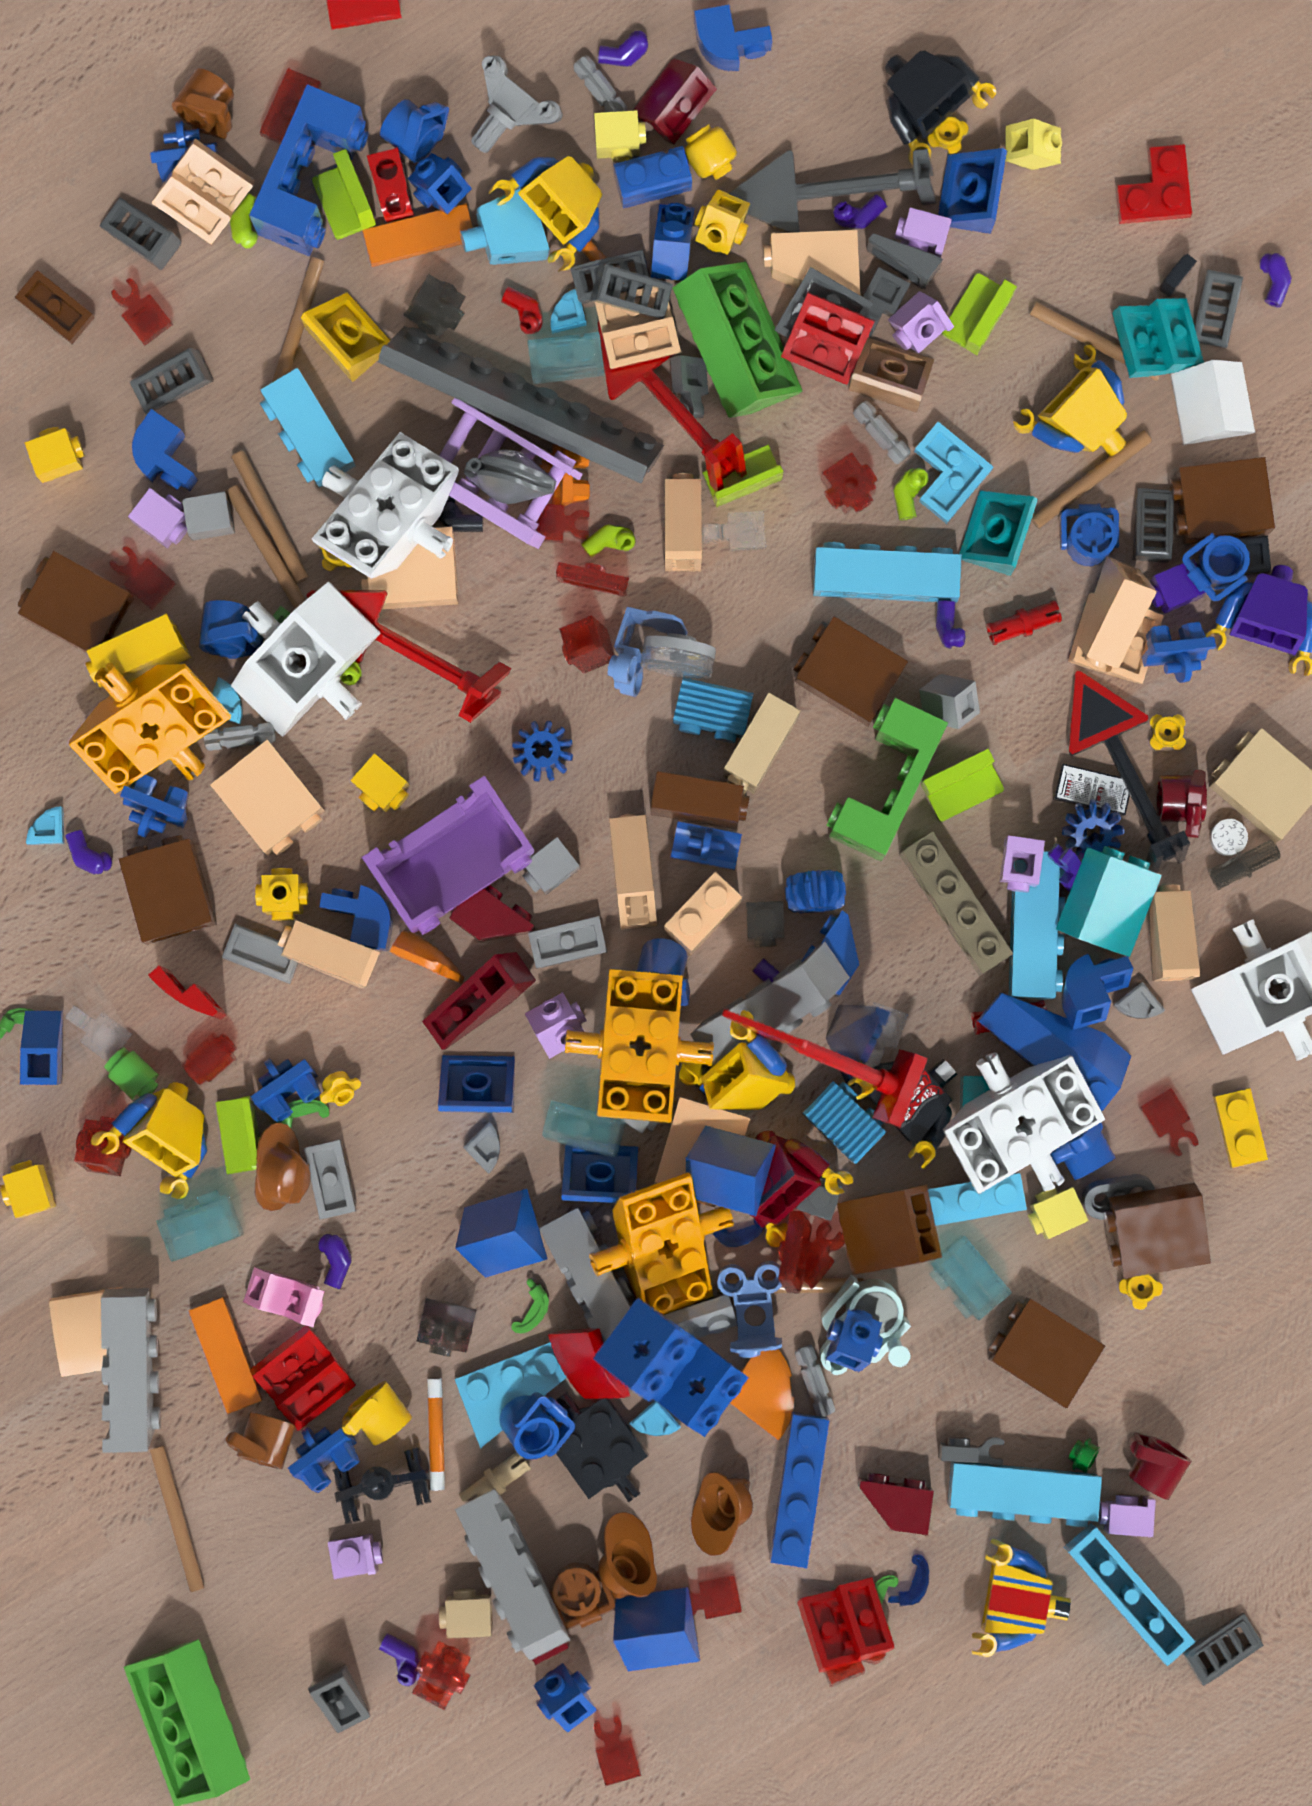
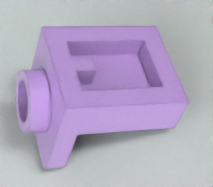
[328,1533,383,1579]

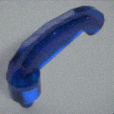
[712,1219,765,1247]
[888,1554,929,1607]

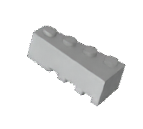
[690,942,850,1067]
[539,1207,633,1343]
[101,1288,161,1453]
[455,1489,570,1660]

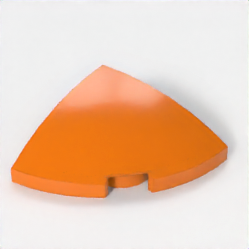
[390,930,465,984]
[730,1349,795,1440]

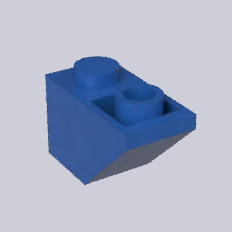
[651,203,695,281]
[801,911,859,997]
[20,1011,63,1085]

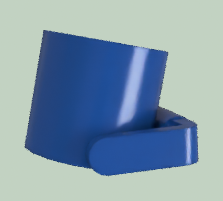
[380,99,449,163]
[1060,503,1119,567]
[1182,533,1250,601]
[199,600,263,659]
[637,938,690,1006]
[1050,1122,1116,1180]
[499,1392,575,1459]

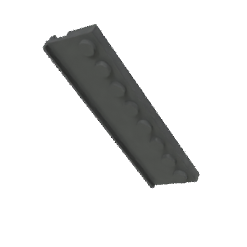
[378,326,664,483]

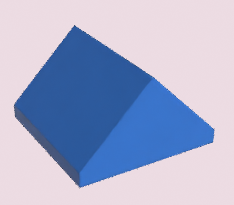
[938,148,1007,234]
[438,1055,515,1113]
[686,1126,776,1216]
[561,1143,638,1203]
[455,1189,548,1278]
[613,1587,701,1672]

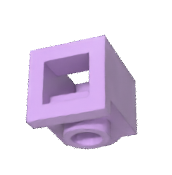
[894,208,952,258]
[888,291,954,353]
[999,836,1045,892]
[1099,1495,1155,1537]

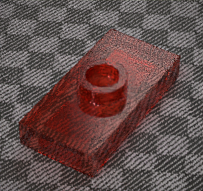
[259,68,322,144]
[556,562,629,597]
[778,1211,812,1294]

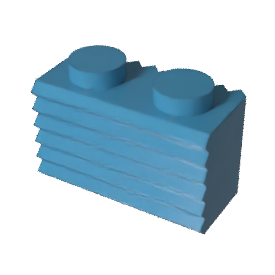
[673,677,754,743]
[802,1081,886,1164]

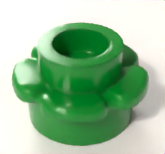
[1068,1438,1100,1473]

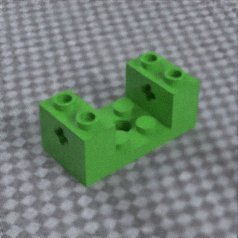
[826,698,948,862]

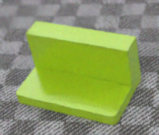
[312,149,376,240]
[942,273,1017,355]
[702,444,784,508]
[921,748,1004,822]
[216,1096,260,1175]

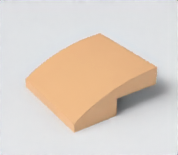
[152,139,255,245]
[595,287,681,369]
[1068,592,1164,684]
[49,1287,123,1377]

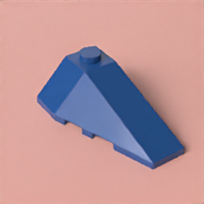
[977,992,1131,1112]

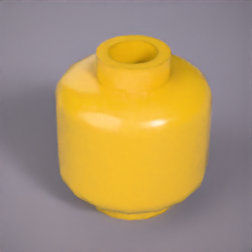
[684,124,737,180]

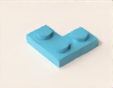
[914,422,994,524]

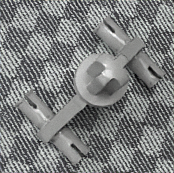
[471,55,562,153]

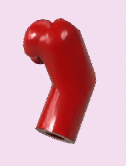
[501,286,543,334]

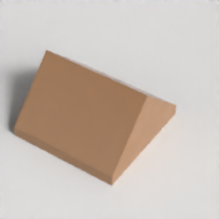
[849,338,934,413]

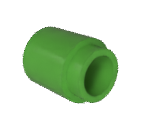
[104,1047,159,1101]

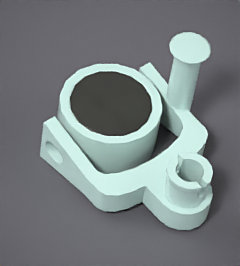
[819,1274,911,1375]

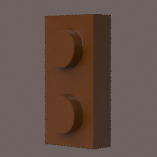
[14,270,95,345]

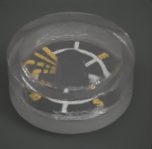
[640,633,716,679]

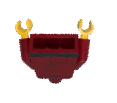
[750,1130,853,1247]

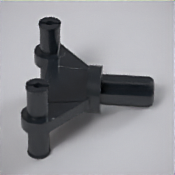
[333,1448,432,1524]

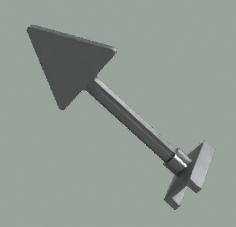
[728,149,936,233]

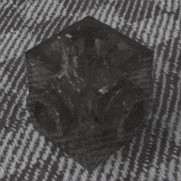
[403,274,466,338]
[416,1298,477,1357]

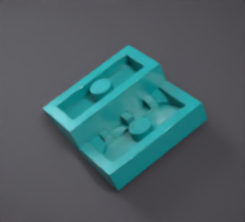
[1112,298,1204,378]

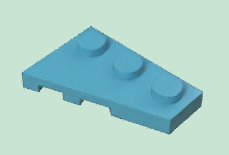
[454,1342,567,1449]

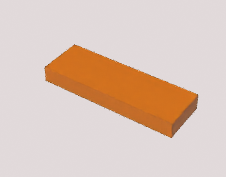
[362,204,473,267]
[189,1297,263,1414]

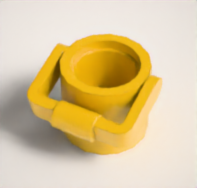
[342,1381,412,1446]

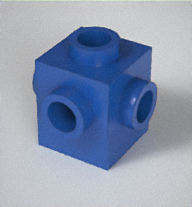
[407,153,472,214]
[825,1309,883,1372]
[533,1663,597,1733]

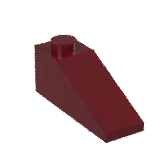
[422,952,536,1050]

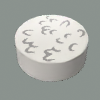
[1210,819,1248,856]

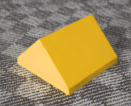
[301,292,390,382]

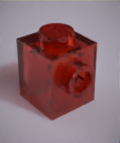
[559,615,615,674]

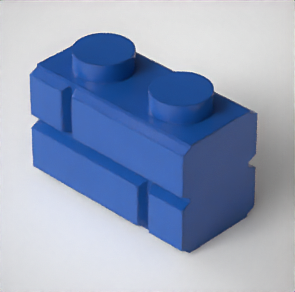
[613,146,692,209]

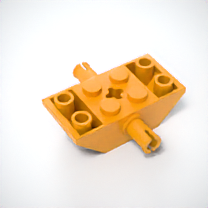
[69,663,231,794]
[565,969,714,1123]
[589,1172,734,1315]

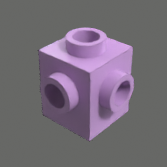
[525,992,587,1059]

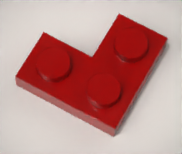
[1116,144,1192,224]

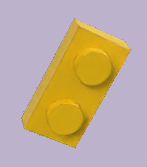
[1213,1088,1268,1168]

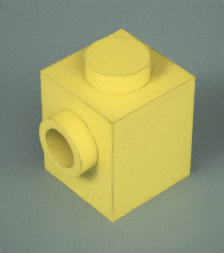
[594,110,646,162]
[1005,119,1062,170]
[1028,1187,1089,1239]

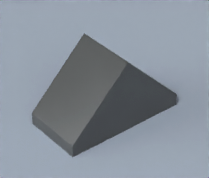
[308,1664,371,1733]

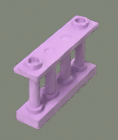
[439,398,583,549]

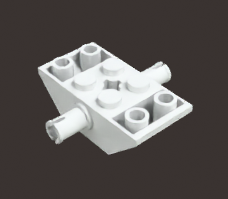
[312,432,459,579]
[231,582,381,737]
[1191,919,1312,1061]
[943,1053,1105,1194]

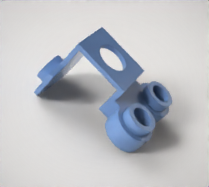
[608,607,688,697]
[717,1261,784,1358]

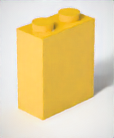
[85,614,192,688]

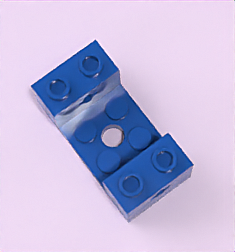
[249,84,369,257]
[593,1298,749,1437]

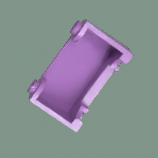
[362,776,535,935]

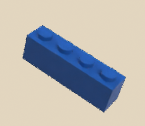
[769,1412,830,1568]

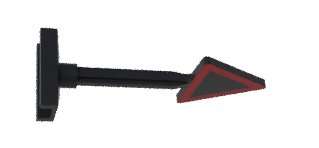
[1069,671,1190,873]

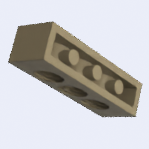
[900,832,1013,976]

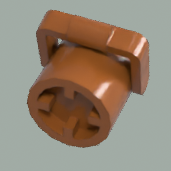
[172,68,234,139]
[226,1413,296,1470]
[549,1562,616,1630]

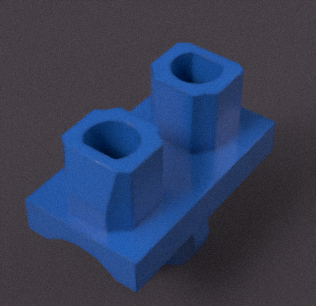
[150,120,219,182]
[1142,622,1217,683]
[120,775,189,838]
[671,821,742,871]
[250,1058,321,1123]
[288,1427,360,1493]

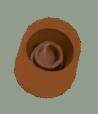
[255,1122,311,1211]
[691,1472,753,1556]
[598,1512,657,1599]

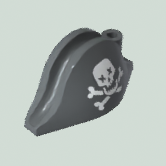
[464,449,557,504]

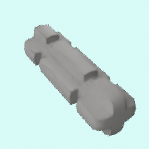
[574,56,627,112]
[853,400,911,464]
[204,722,276,751]
[795,1345,835,1417]

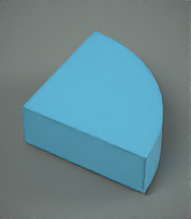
[551,289,587,334]
[212,677,243,725]
[26,806,65,845]
[629,1401,681,1436]

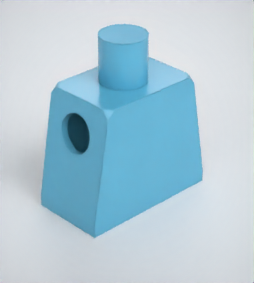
[460,188,549,265]

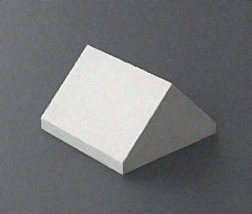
[1171,360,1255,445]

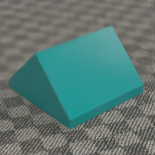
[959,491,1038,576]

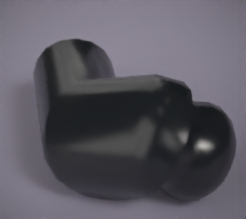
[439,496,483,532]

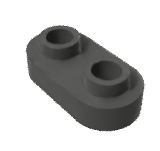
[1082,1174,1155,1220]

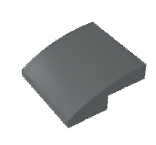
[774,267,873,338]

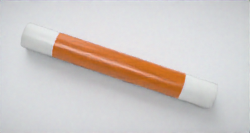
[427,1378,445,1491]

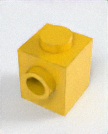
[24,427,85,483]
[350,753,410,812]
[0,1160,56,1218]

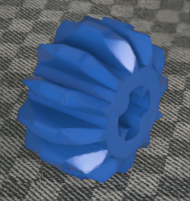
[512,721,573,782]
[1062,799,1125,856]
[785,870,846,914]

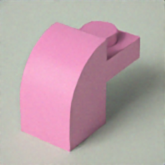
[243,1267,324,1327]

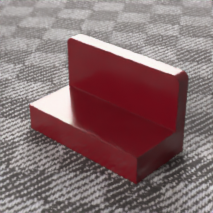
[632,58,717,144]

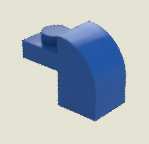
[694,5,772,71]
[132,409,198,492]
[319,885,393,951]
[1061,954,1133,1030]

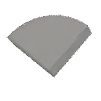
[1113,982,1165,1019]
[463,1122,500,1174]

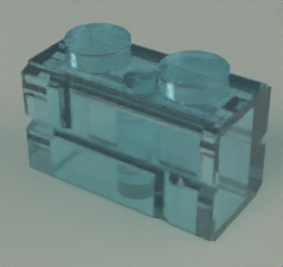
[528,332,604,384]
[542,1100,626,1158]
[156,1190,244,1262]
[929,1235,1012,1321]

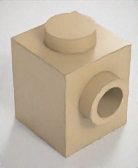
[439,1589,493,1638]

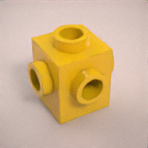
[694,189,750,255]
[255,868,309,921]

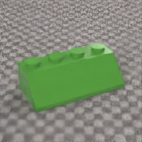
[672,262,803,418]
[124,1639,251,1806]

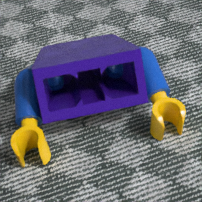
[1205,565,1312,676]

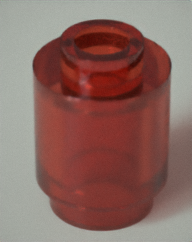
[182,1032,237,1086]

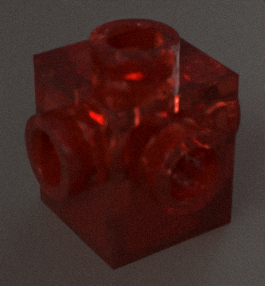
[820,452,877,514]
[74,1116,132,1177]
[412,1640,471,1710]

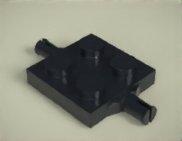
[556,1391,649,1502]

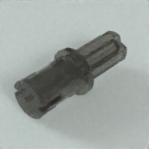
[1208,840,1281,891]

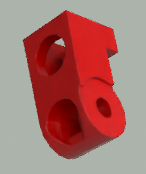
[366,148,414,222]

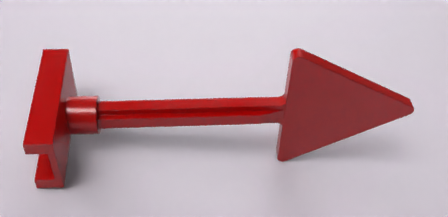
[597,322,747,492]
[306,590,512,723]
[721,1009,927,1128]

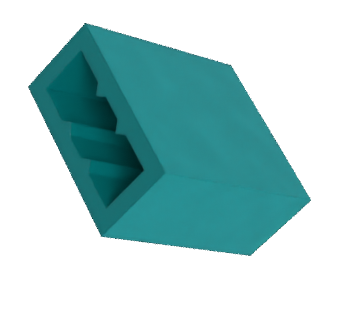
[1056,846,1162,957]

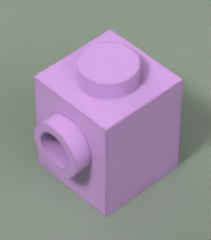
[128,488,187,549]

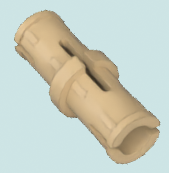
[459,1451,532,1502]

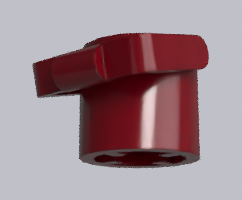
[1156,770,1207,838]
[1128,1433,1192,1500]

